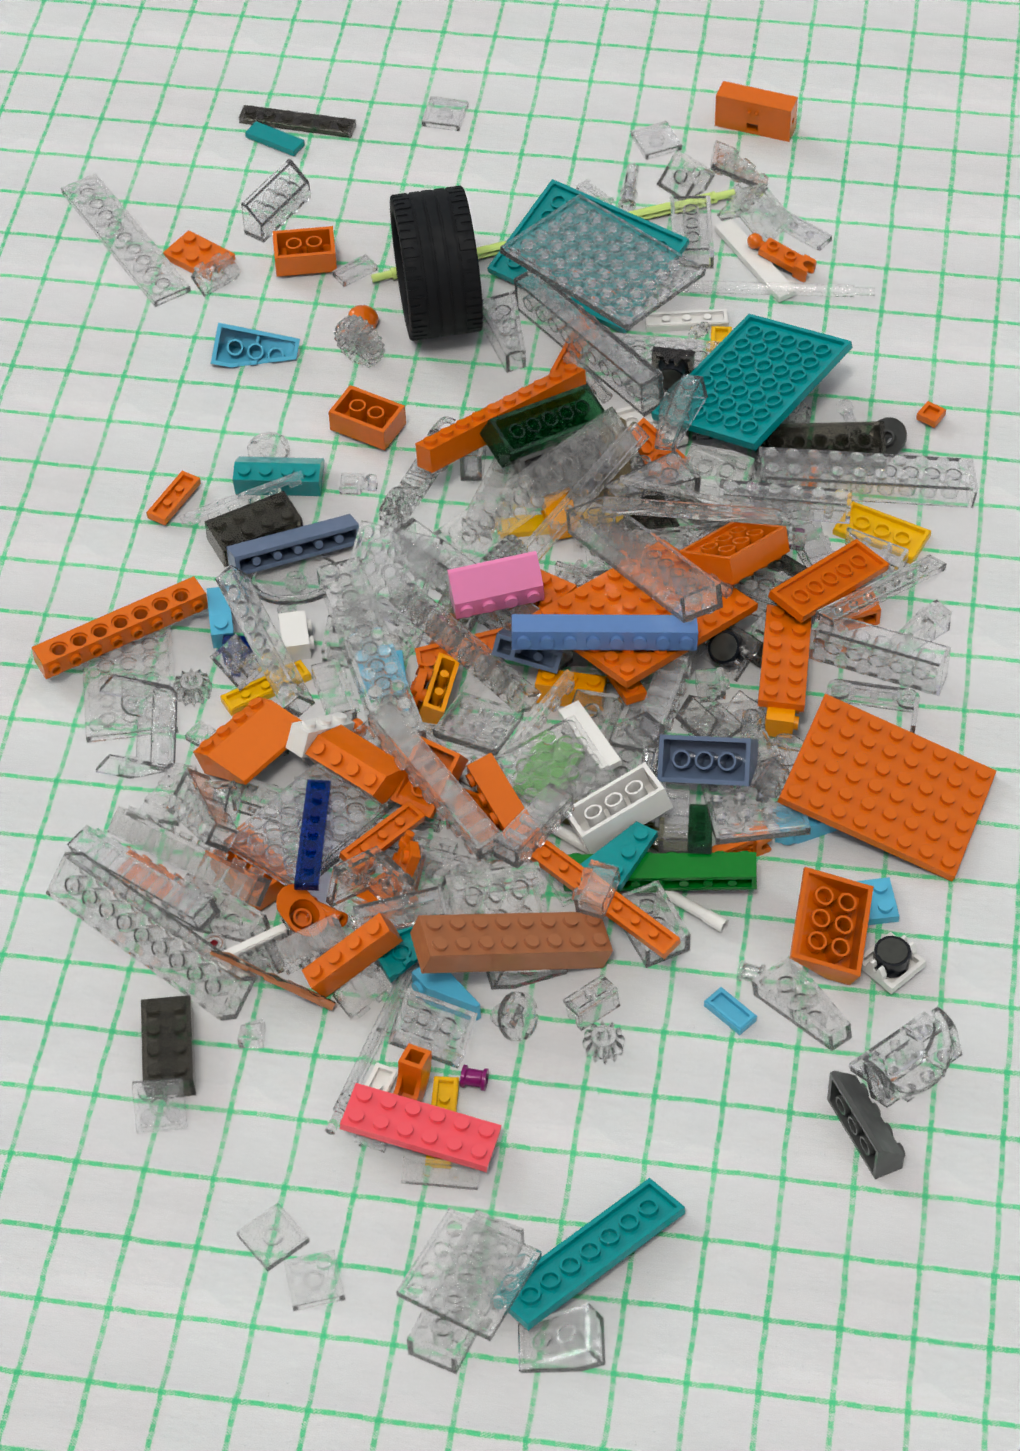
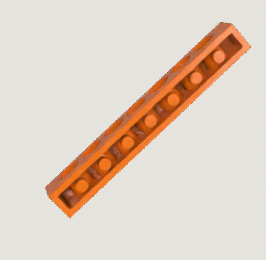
[31,576,208,679]

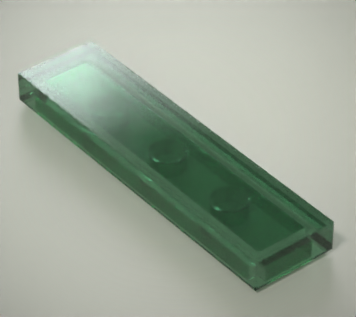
[687,804,713,854]

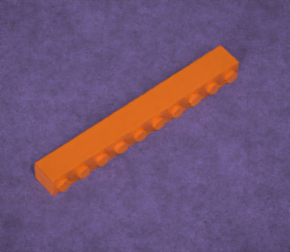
[415,363,587,473]

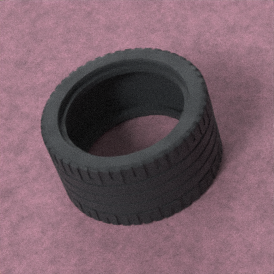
[390,185,483,341]

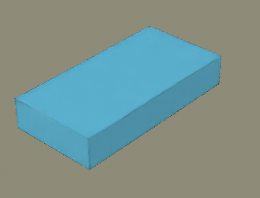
[704,987,757,1035]

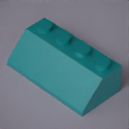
[233,456,324,496]

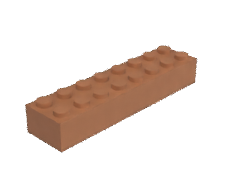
[410,911,613,974]

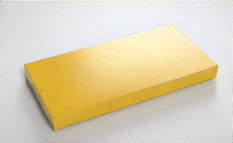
[833,501,931,565]

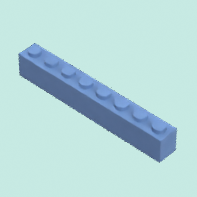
[511,614,698,651]

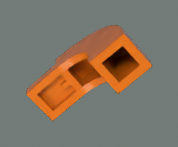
[393,1043,432,1102]

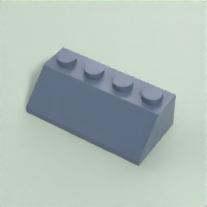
[657,734,759,786]

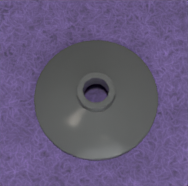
[866,417,907,459]

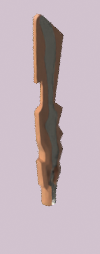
[210,950,336,1011]

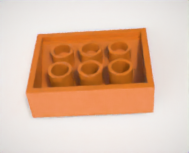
[678,520,790,585]
[193,697,302,785]
[789,867,874,985]

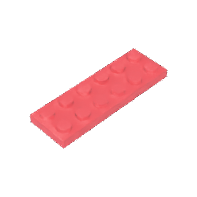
[340,1083,502,1172]

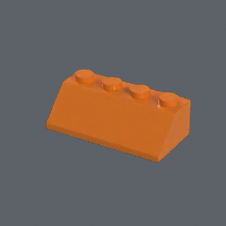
[305,725,411,806]

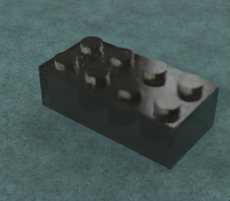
[204,491,303,567]
[141,995,196,1100]

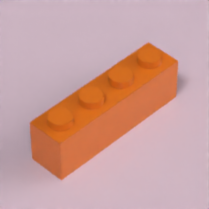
[465,753,538,851]
[302,912,403,997]

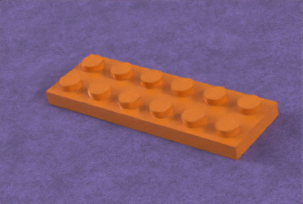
[768,539,889,623]
[757,604,812,712]

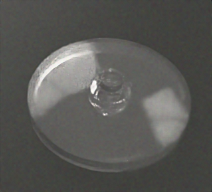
[251,555,340,605]

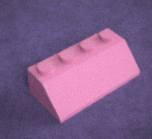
[447,551,545,619]

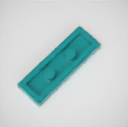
[245,121,305,156]

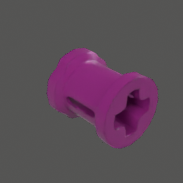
[460,1065,489,1091]

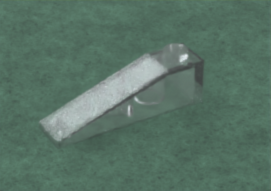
[655,374,708,451]

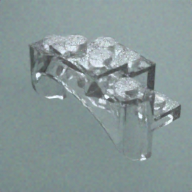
[849,1006,962,1108]

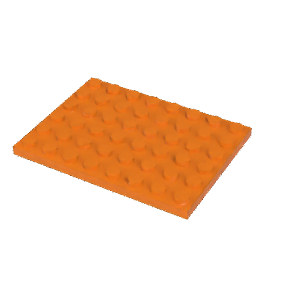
[533,539,758,689]
[777,693,996,881]

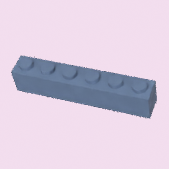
[226,514,361,577]

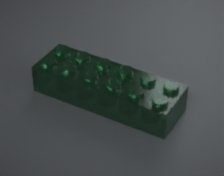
[479,384,610,468]

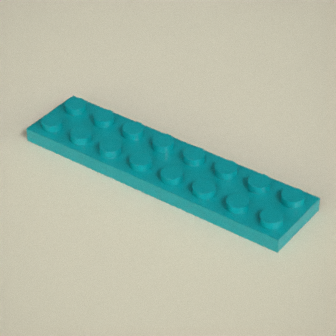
[493,1178,685,1331]

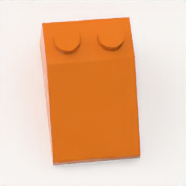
[390,736,468,819]

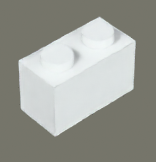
[278,610,315,662]

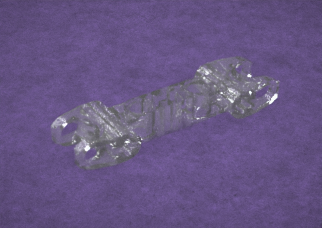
[379,416,456,544]

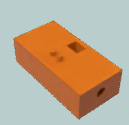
[715,81,798,142]

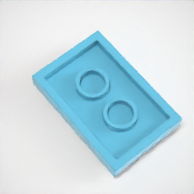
[857,877,899,925]

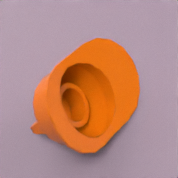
[276,884,327,937]

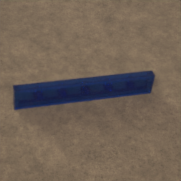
[294,779,331,891]

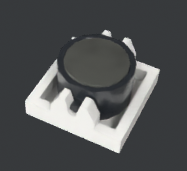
[861,932,926,994]

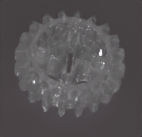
[334,315,385,368]

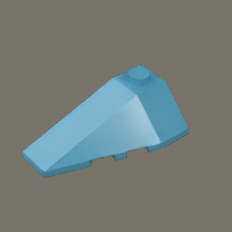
[211,323,300,368]

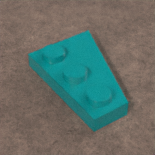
[580,822,658,890]
[377,914,436,983]

